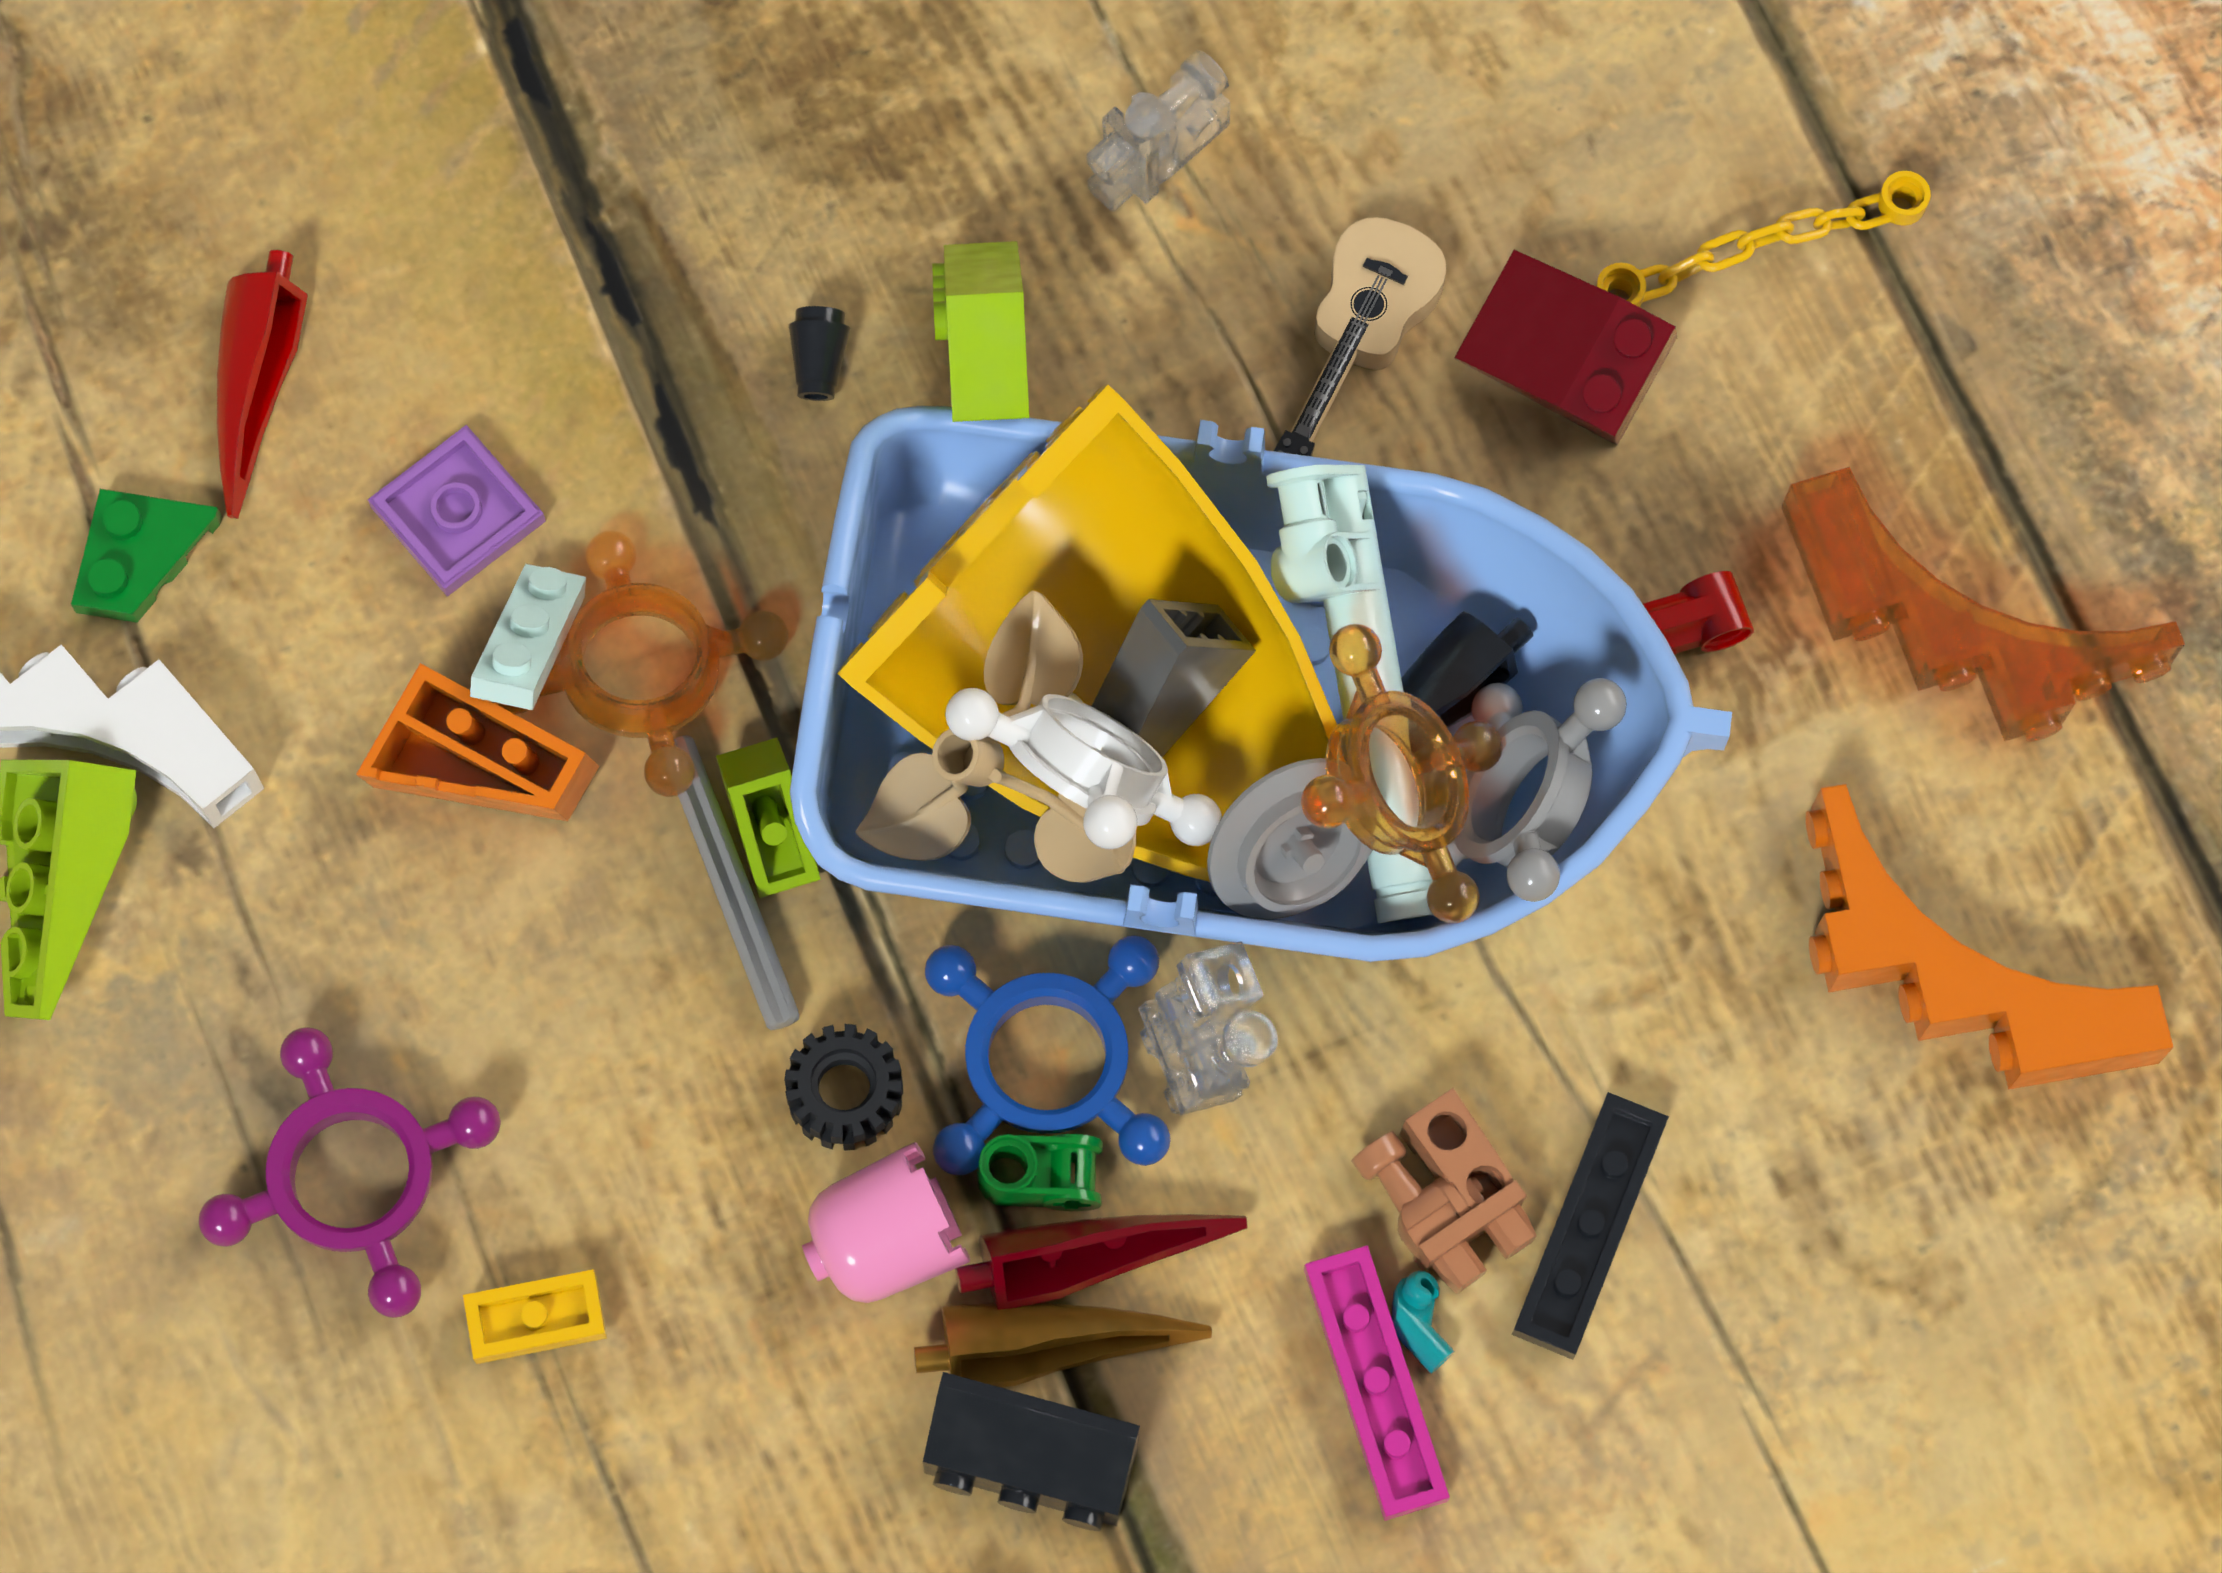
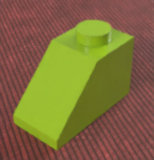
[716,737,821,898]

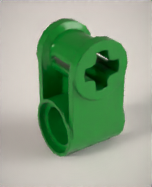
[977,1134,1103,1212]

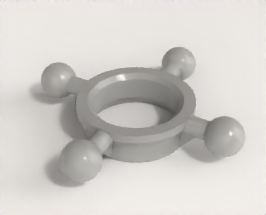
[1430,678,1627,902]

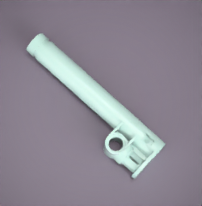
[1266,465,1441,924]

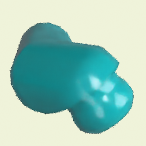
[1391,1271,1455,1374]

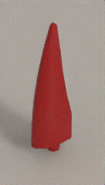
[217,250,308,519]

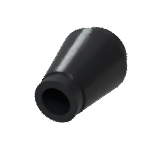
[789,306,850,401]

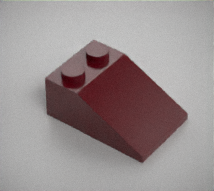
[1454,249,1677,446]

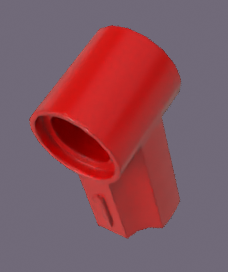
[1643,571,1754,654]

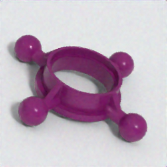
[198,1027,501,1318]

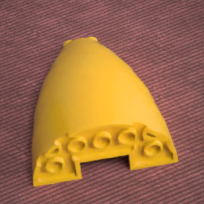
[837,384,1349,882]

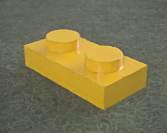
[463,1269,607,1364]

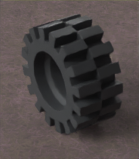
[784,1024,904,1151]

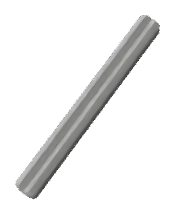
[661,735,799,1030]

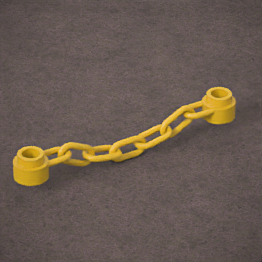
[1596,171,1931,307]

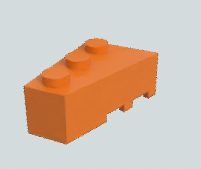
[356,663,599,822]

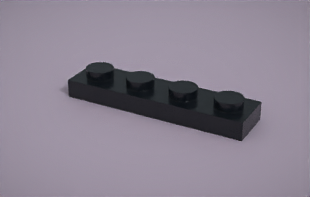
[1511,1092,1669,1360]

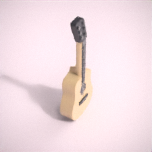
[1274,217,1446,456]

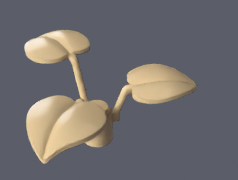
[855,591,1136,883]

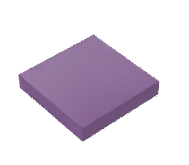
[368,425,546,597]

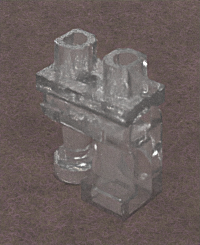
[1087,50,1230,212]
[1138,941,1278,1115]

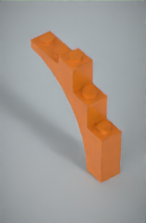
[1805,784,2174,1090]

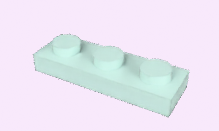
[470,564,586,710]

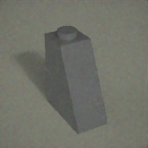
[1091,599,1256,757]

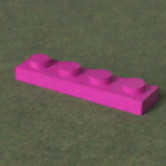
[1303,1245,1450,1521]

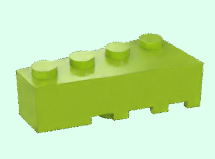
[932,241,1029,422]

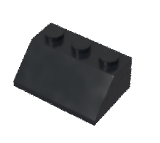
[923,1372,1140,1531]

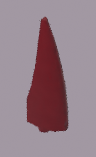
[955,1214,1248,1310]

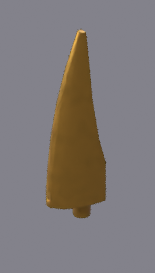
[914,1303,1212,1387]

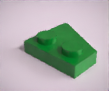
[71,489,222,623]

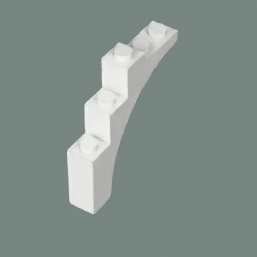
[0,645,264,828]

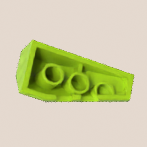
[0,759,137,1020]

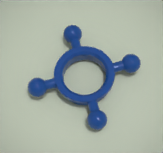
[925,935,1171,1175]

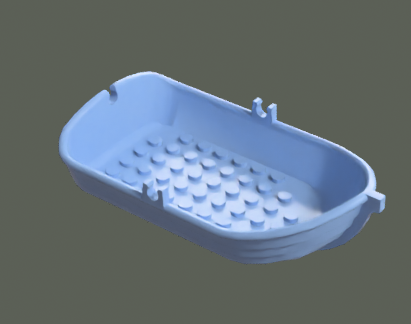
[790,406,1732,962]

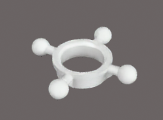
[945,688,1222,849]

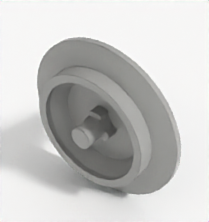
[1207,758,1382,919]

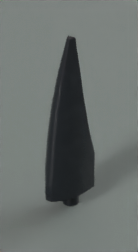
[1347,611,1534,764]

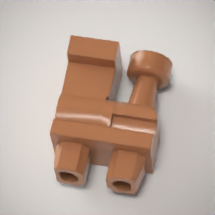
[1351,1088,1537,1294]

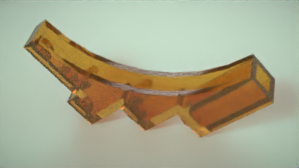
[1781,467,2185,742]

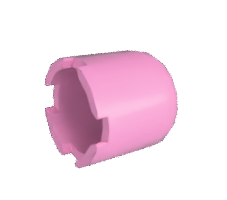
[802,1142,970,1303]

